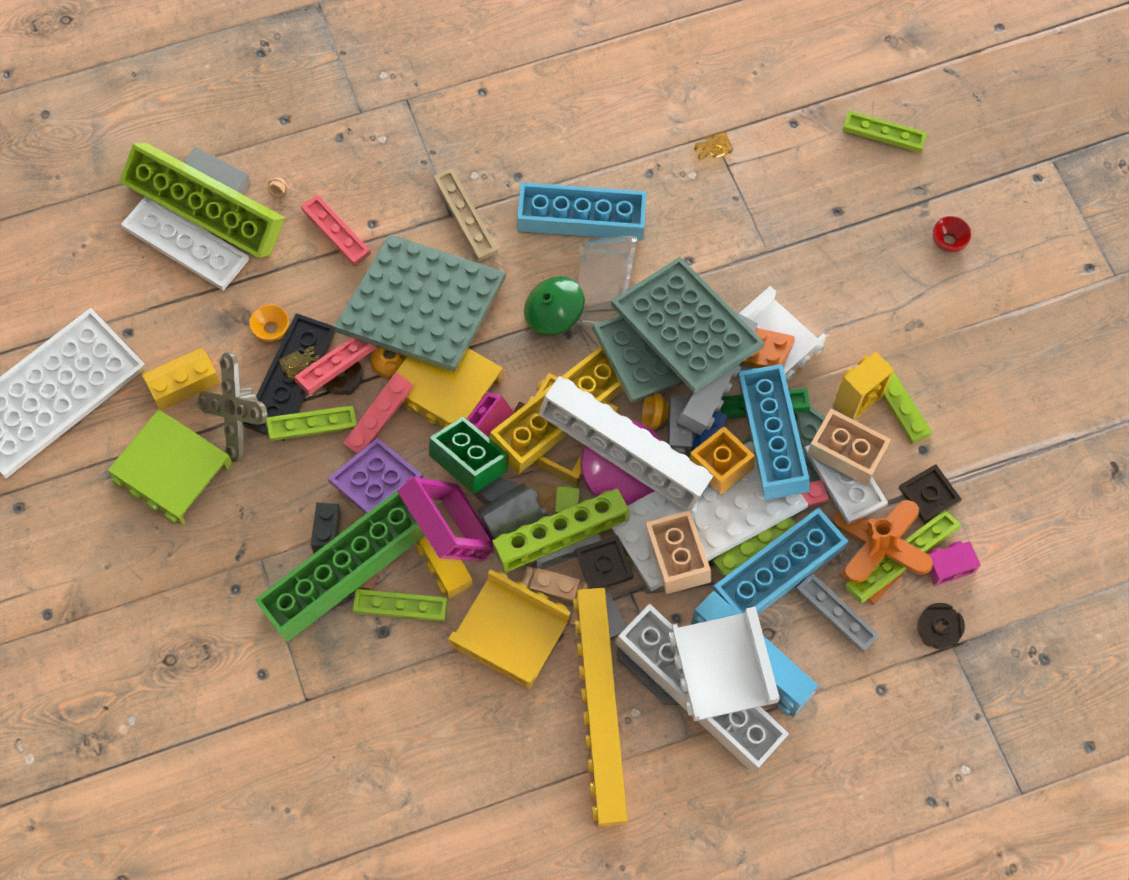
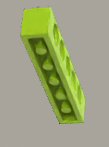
[492,488,629,573]

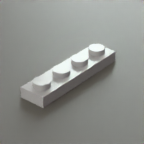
[796,573,880,653]

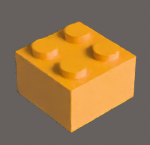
[690,426,755,495]

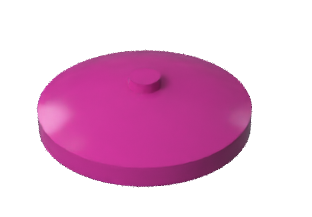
[580,420,662,506]

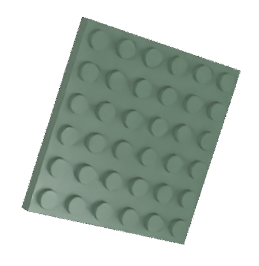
[334,234,506,372]

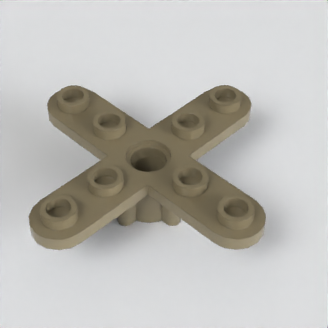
[197,352,267,462]

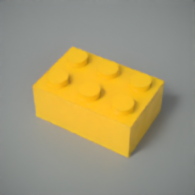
[833,352,894,420]

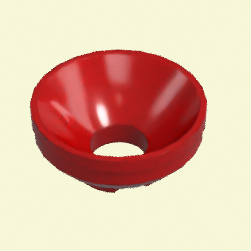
[932,216,972,252]

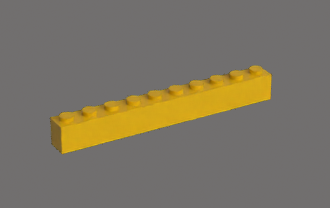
[573,588,628,827]

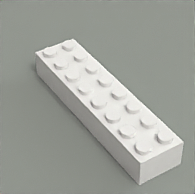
[538,376,713,511]
[615,604,789,773]

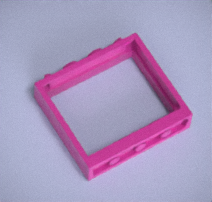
[397,477,494,562]

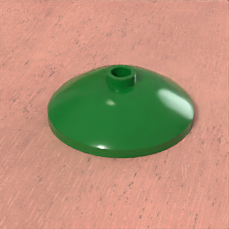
[524,276,585,336]

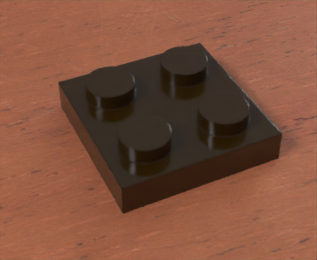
[898,464,962,524]
[575,535,634,589]

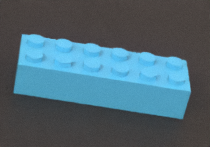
[517,182,647,241]
[739,364,810,500]
[712,507,848,615]
[691,591,819,718]

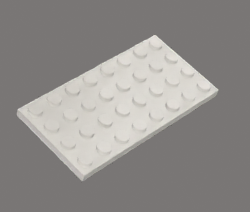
[0,308,146,478]
[611,441,808,591]

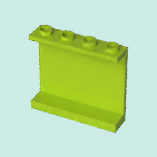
[108,409,232,526]

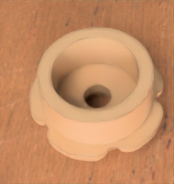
[268,178,288,197]

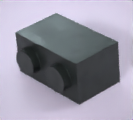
[311,502,341,554]

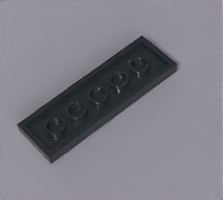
[243,313,336,441]

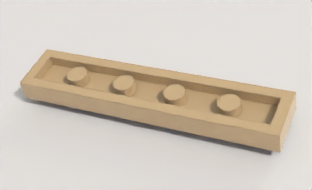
[433,168,498,261]

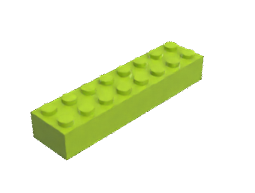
[119,142,286,258]

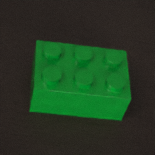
[429,417,509,494]

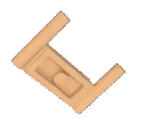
[522,566,588,627]

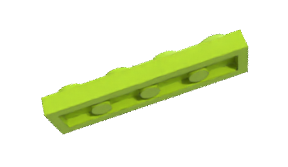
[842,110,927,153]
[883,361,932,444]
[265,405,357,441]
[713,517,796,577]
[353,589,448,622]

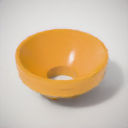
[249,304,289,342]
[371,347,407,379]
[641,393,669,431]

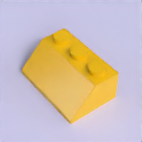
[142,347,220,410]

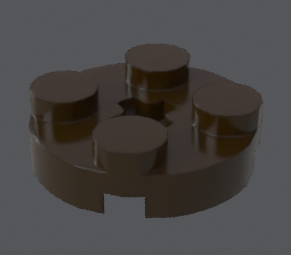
[322,362,363,395]
[917,603,965,649]

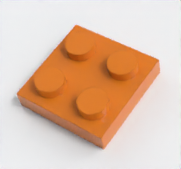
[739,328,795,369]

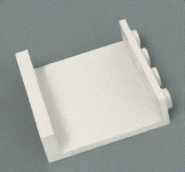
[738,286,826,382]
[668,607,780,721]

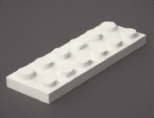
[121,196,249,291]

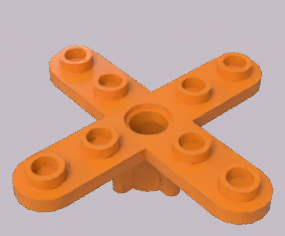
[833,500,933,583]

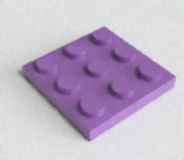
[328,437,423,514]

